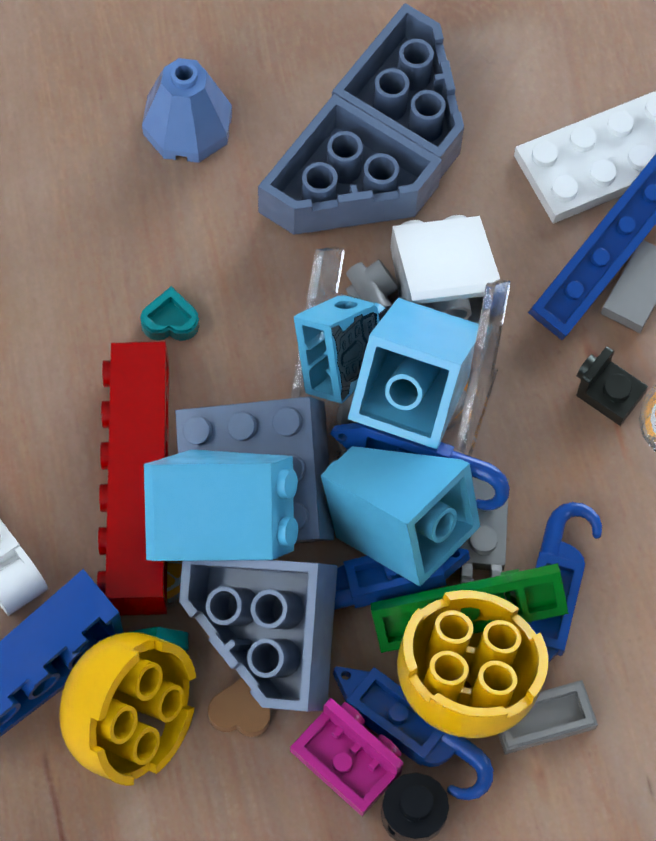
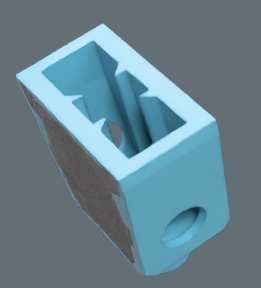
[294,295,387,404]

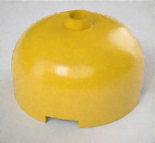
[397,590,548,738]
[59,632,196,786]

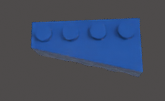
[0,569,124,737]

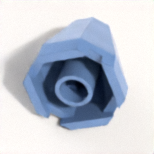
[142,58,232,163]

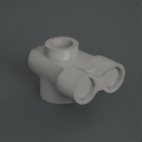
[346,259,399,311]

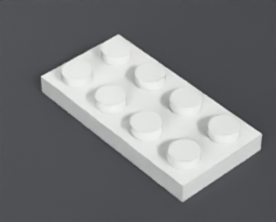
[514,91,656,224]

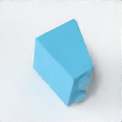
[348,298,485,449]
[321,446,481,587]
[144,449,298,561]

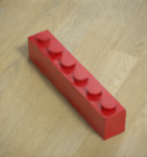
[97,341,169,616]

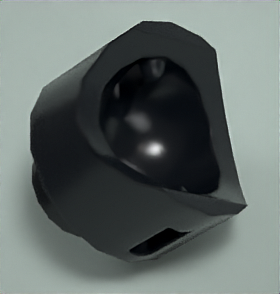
[381,773,449,841]

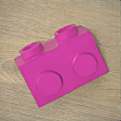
[290,698,404,817]

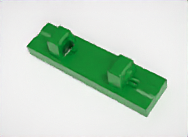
[370,563,569,653]

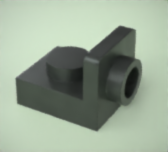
[576,346,648,426]

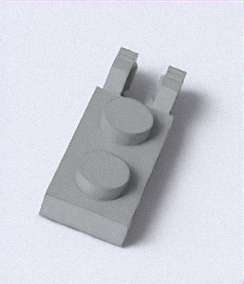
[460,477,509,584]

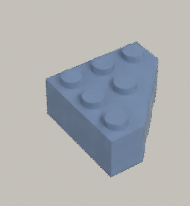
[332,3,464,179]
[258,94,443,235]
[175,396,334,543]
[179,560,338,712]

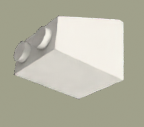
[390,215,503,331]

